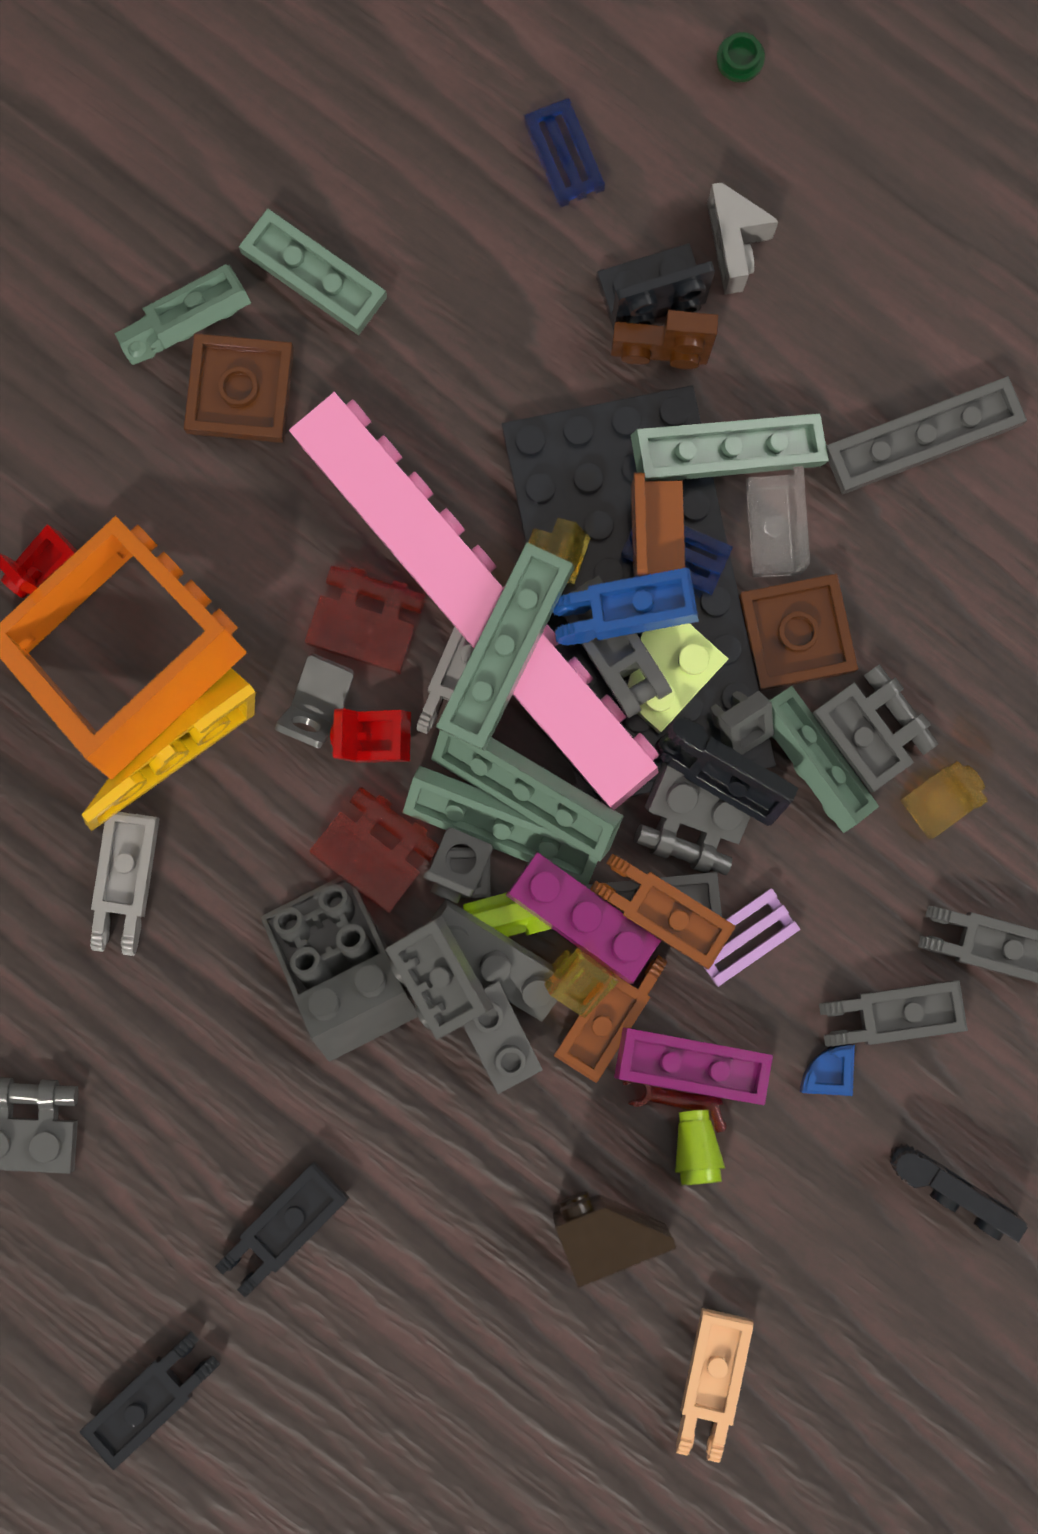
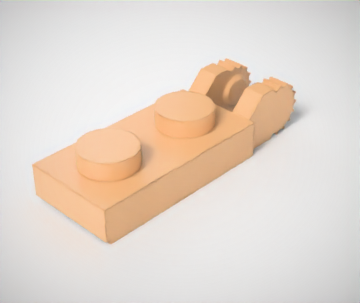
[676,1308,754,1463]

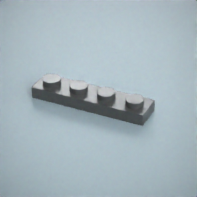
[826,376,1027,495]

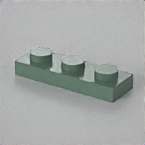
[239,208,387,335]
[770,686,879,833]

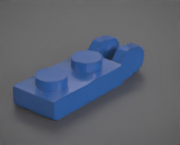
[553,567,699,646]

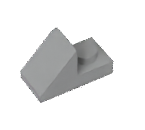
[707,182,778,295]

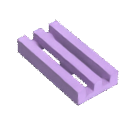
[704,888,801,987]

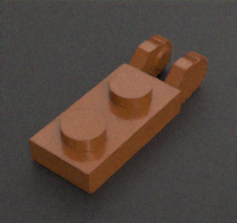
[590,854,736,970]
[554,955,667,1083]

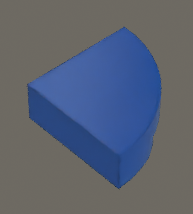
[800,1044,855,1096]

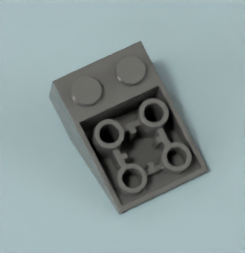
[260,872,418,1062]

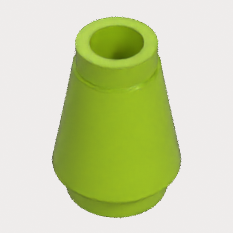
[675,1110,725,1186]

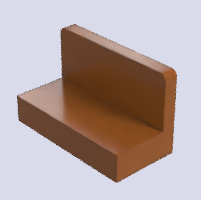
[631,473,685,577]

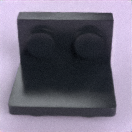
[596,243,715,331]

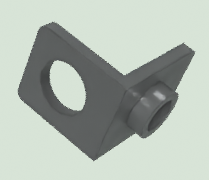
[275,654,355,748]
[423,828,493,904]

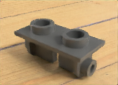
[463,981,543,1094]

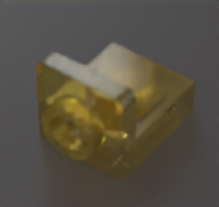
[900,761,988,840]

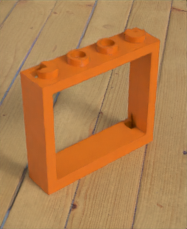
[0,516,247,780]

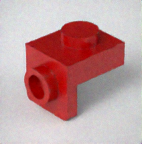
[0,524,77,598]
[330,708,411,763]

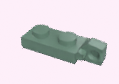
[114,264,251,365]

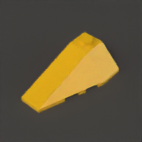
[82,668,256,832]

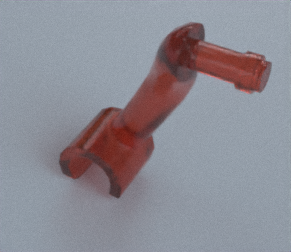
[622,1080,727,1133]

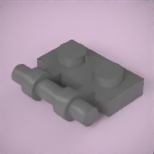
[812,664,939,793]
[634,762,751,875]
[0,1077,79,1174]

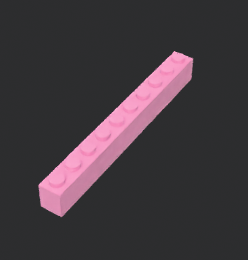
[289,392,659,810]

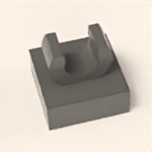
[711,691,774,755]

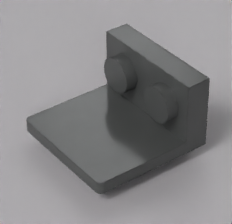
[385,916,494,1040]

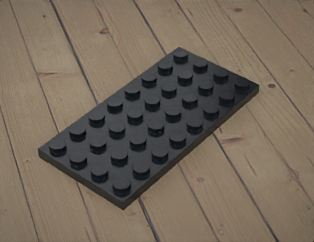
[502,385,776,803]

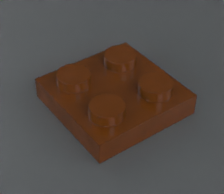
[184,333,294,443]
[739,573,858,691]

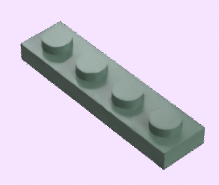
[631,414,829,482]
[436,543,574,751]
[431,730,624,861]
[402,765,598,885]

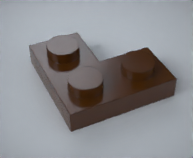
[611,310,719,369]

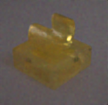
[528,518,591,584]
[544,948,619,1018]

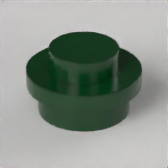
[716,32,765,82]

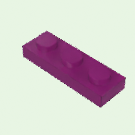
[506,852,661,983]
[614,1028,773,1106]

